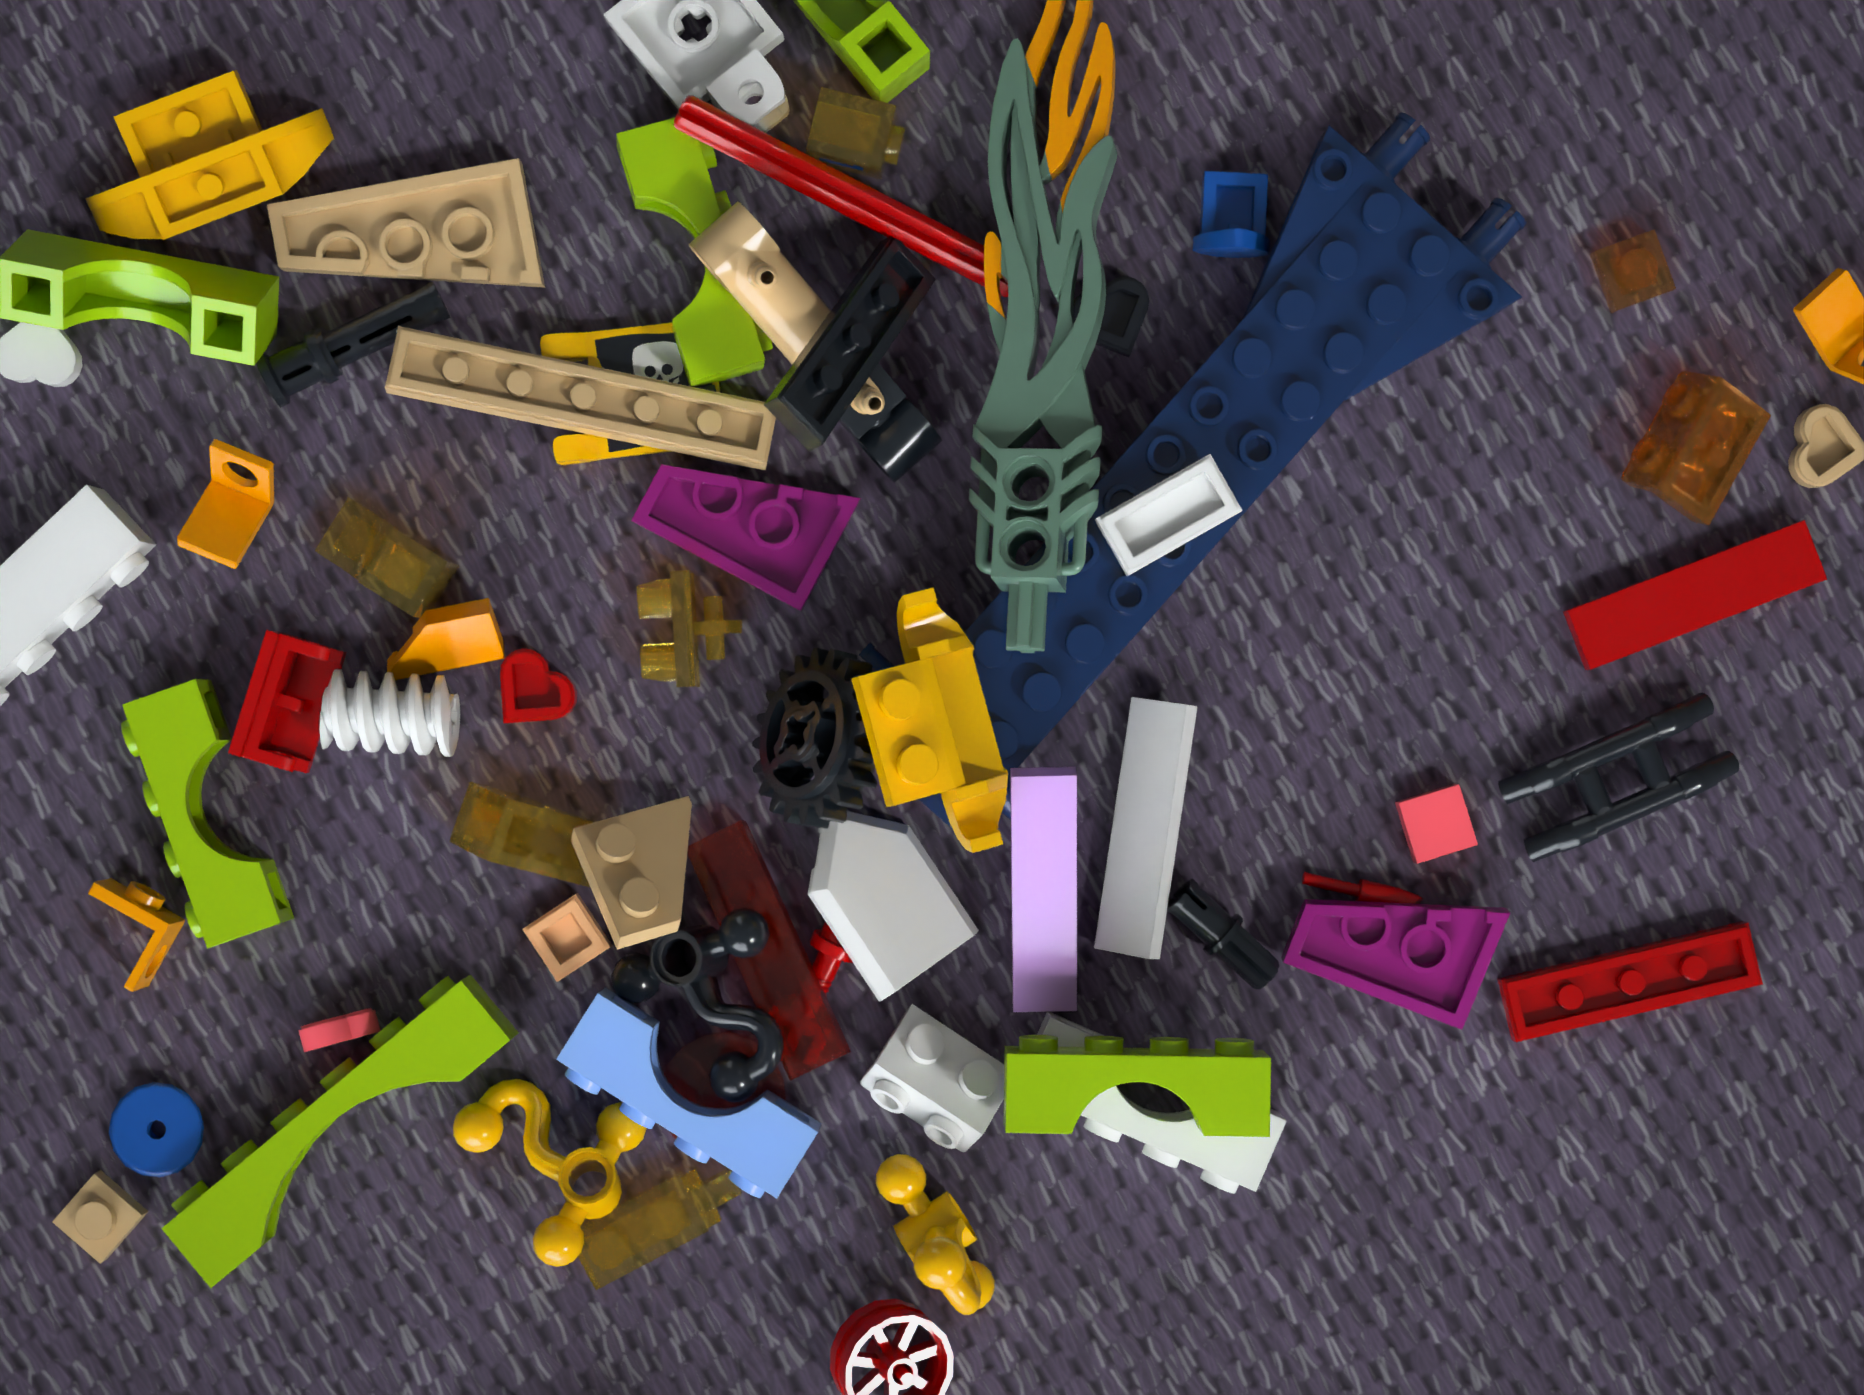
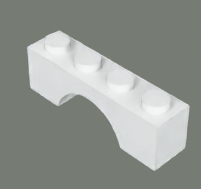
[1037,1012,1287,1194]

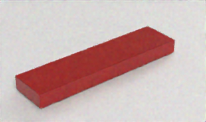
[1563,520,1827,670]
[1497,921,1763,1042]

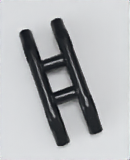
[1498,693,1739,862]

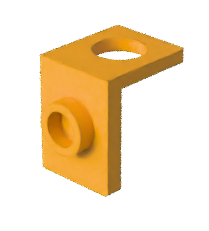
[1793,268,1864,384]
[177,439,274,569]
[88,878,185,992]

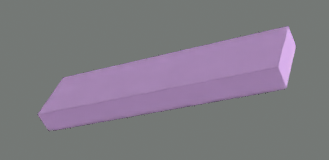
[1010,767,1077,1012]

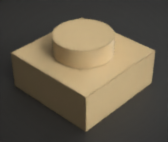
[52,1170,149,1264]

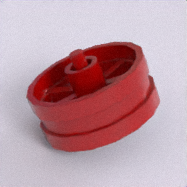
[830,1299,953,1395]

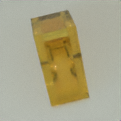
[315,497,460,618]
[449,781,597,887]

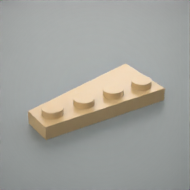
[267,158,545,288]

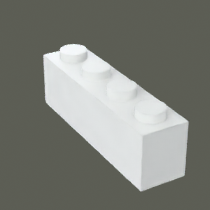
[0,485,156,706]

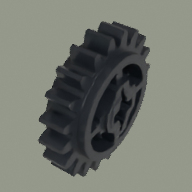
[752,648,877,829]

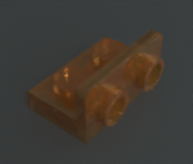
[1621,371,1771,526]

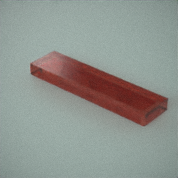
[687,820,851,1081]

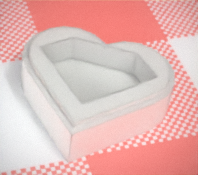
[0,322,82,387]

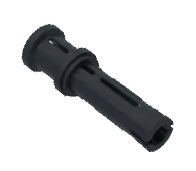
[256,281,450,408]

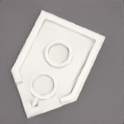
[808,811,979,1001]

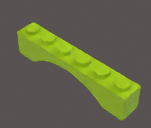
[161,975,519,1288]

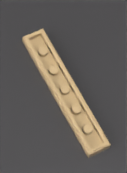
[385,326,776,470]

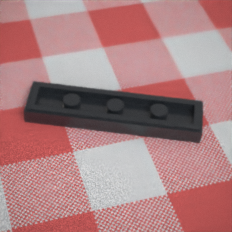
[764,236,936,452]

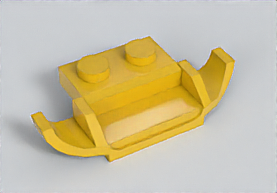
[85,70,334,240]
[851,587,1008,853]

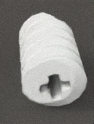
[319,669,460,757]

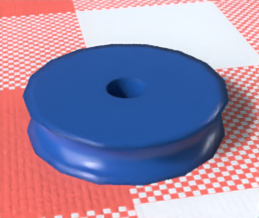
[109,1082,204,1177]

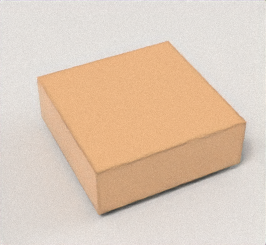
[523,893,613,982]

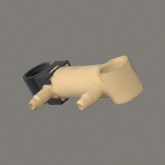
[688,201,942,483]

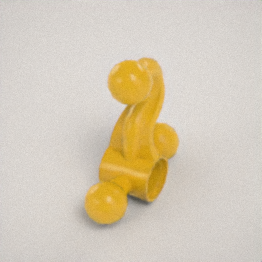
[453,1079,646,1267]
[876,1154,995,1315]

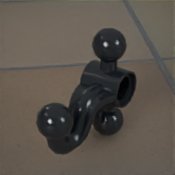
[611,907,784,1103]

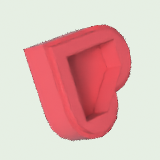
[298,1008,381,1052]

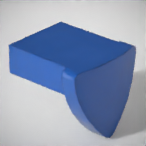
[1192,171,1270,258]

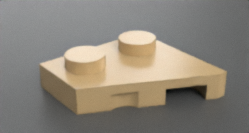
[571,796,692,950]

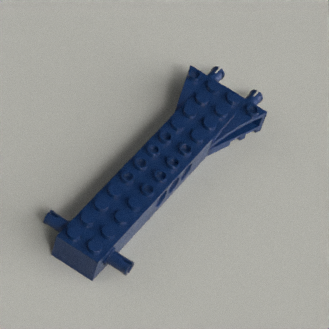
[859,112,1526,830]

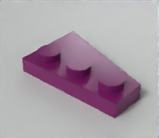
[631,464,861,612]
[1281,899,1510,1030]

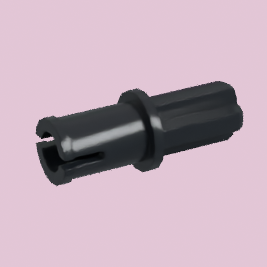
[1167,879,1279,990]

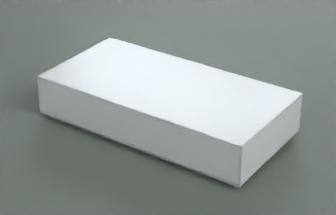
[1095,454,1243,576]

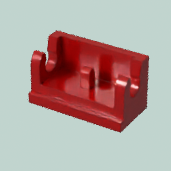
[228,630,347,773]

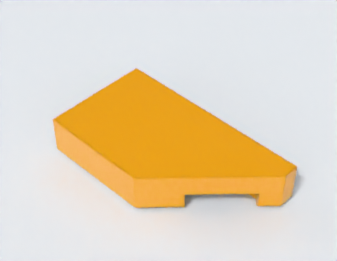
[387,598,505,680]

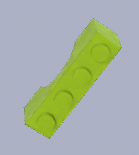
[793,0,930,108]
[616,117,773,388]
[0,229,279,366]
[121,679,294,949]
[1003,1035,1271,1137]

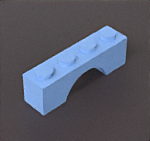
[556,988,822,1199]

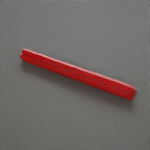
[674,95,1008,297]

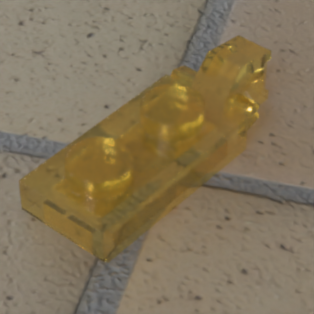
[578,1168,742,1290]

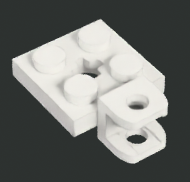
[604,0,790,133]

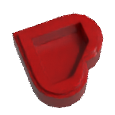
[500,648,577,724]

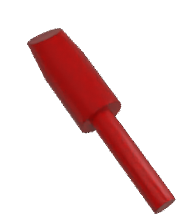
[1302,872,1423,904]

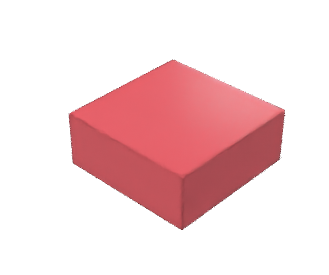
[1395,784,1478,864]

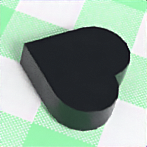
[1074,276,1149,358]

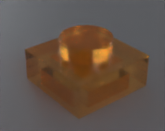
[1590,229,1676,314]

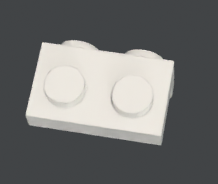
[860,1004,1004,1152]

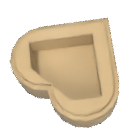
[1788,404,1864,488]

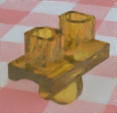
[637,570,742,688]

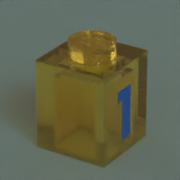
[806,87,906,180]

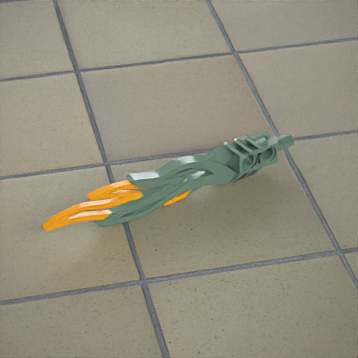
[969,0,1117,653]

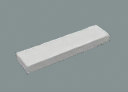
[1094,697,1197,959]

